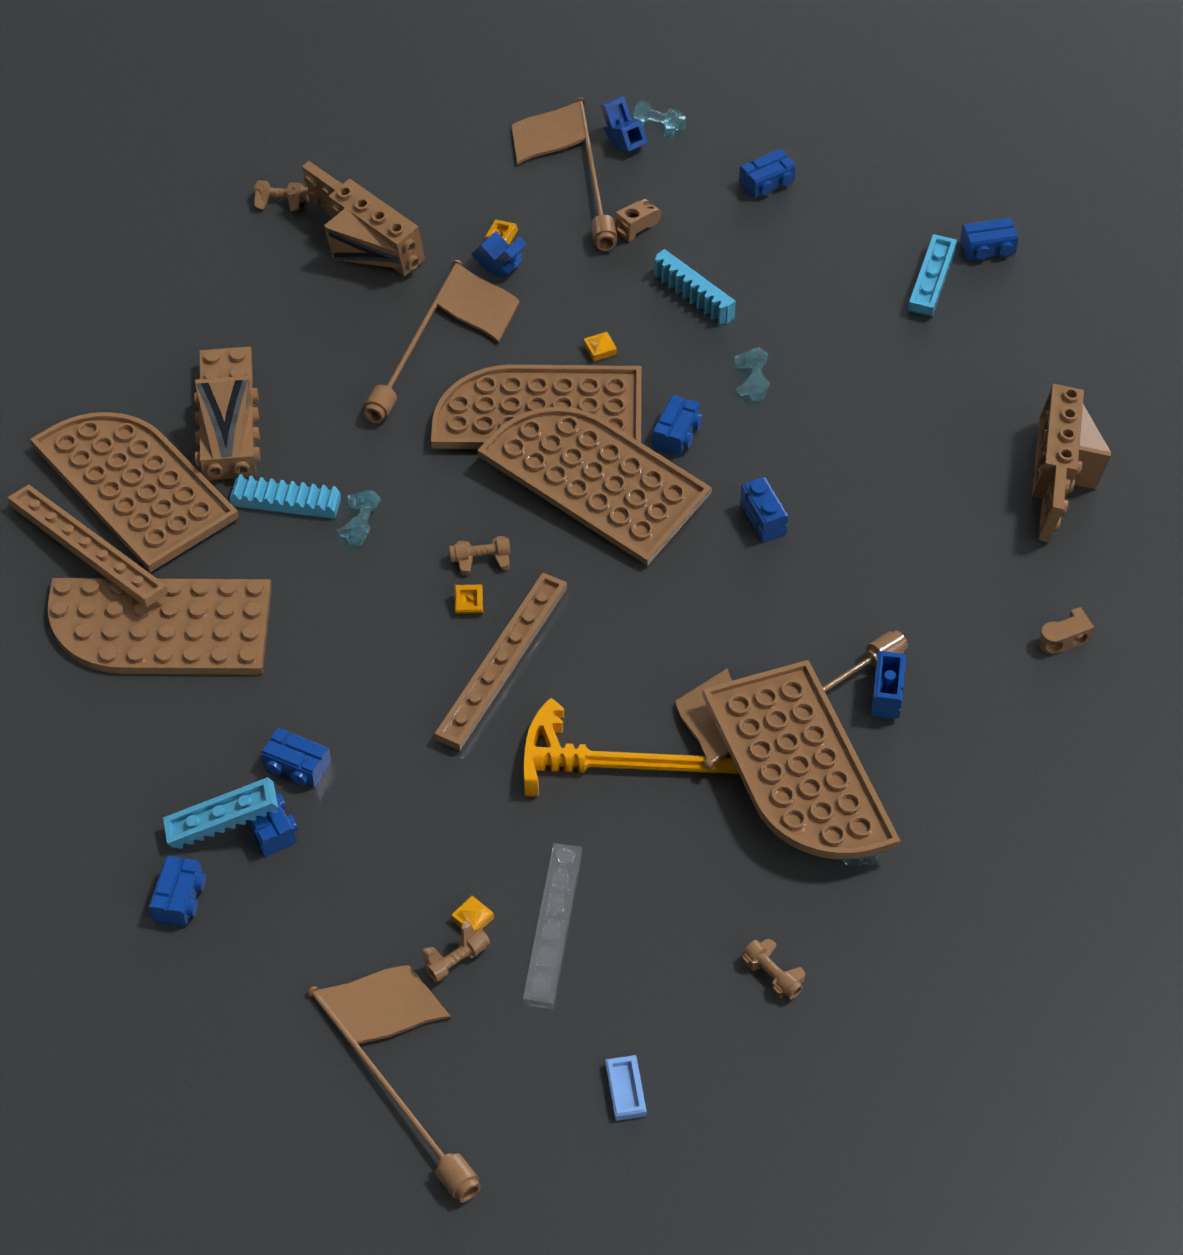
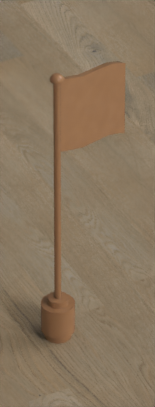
[511,98,617,251]
[363,260,520,423]
[676,630,908,769]
[308,965,481,1203]

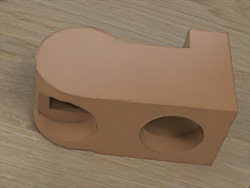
[615,199,662,243]
[1038,607,1094,654]

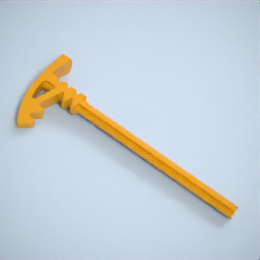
[524,698,739,797]

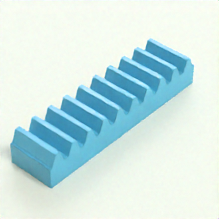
[908,234,957,317]
[654,249,736,325]
[230,474,341,519]
[163,777,278,849]

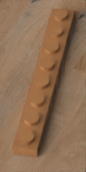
[7,485,168,608]
[435,573,567,751]

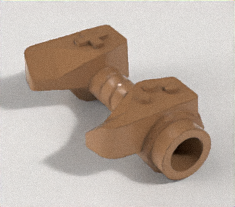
[254,180,309,213]
[449,536,511,576]
[422,921,490,983]
[743,939,805,999]

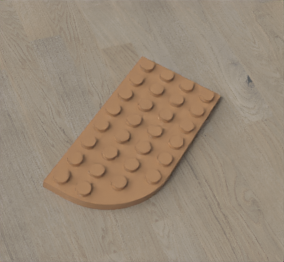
[431,365,642,449]
[478,407,712,566]
[30,412,239,572]
[48,578,272,675]
[702,660,901,859]

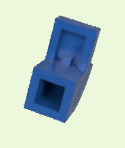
[601,96,648,152]
[471,231,526,277]

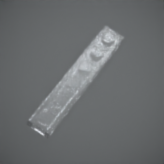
[523,843,583,1009]

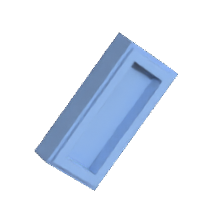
[605,1055,647,1121]

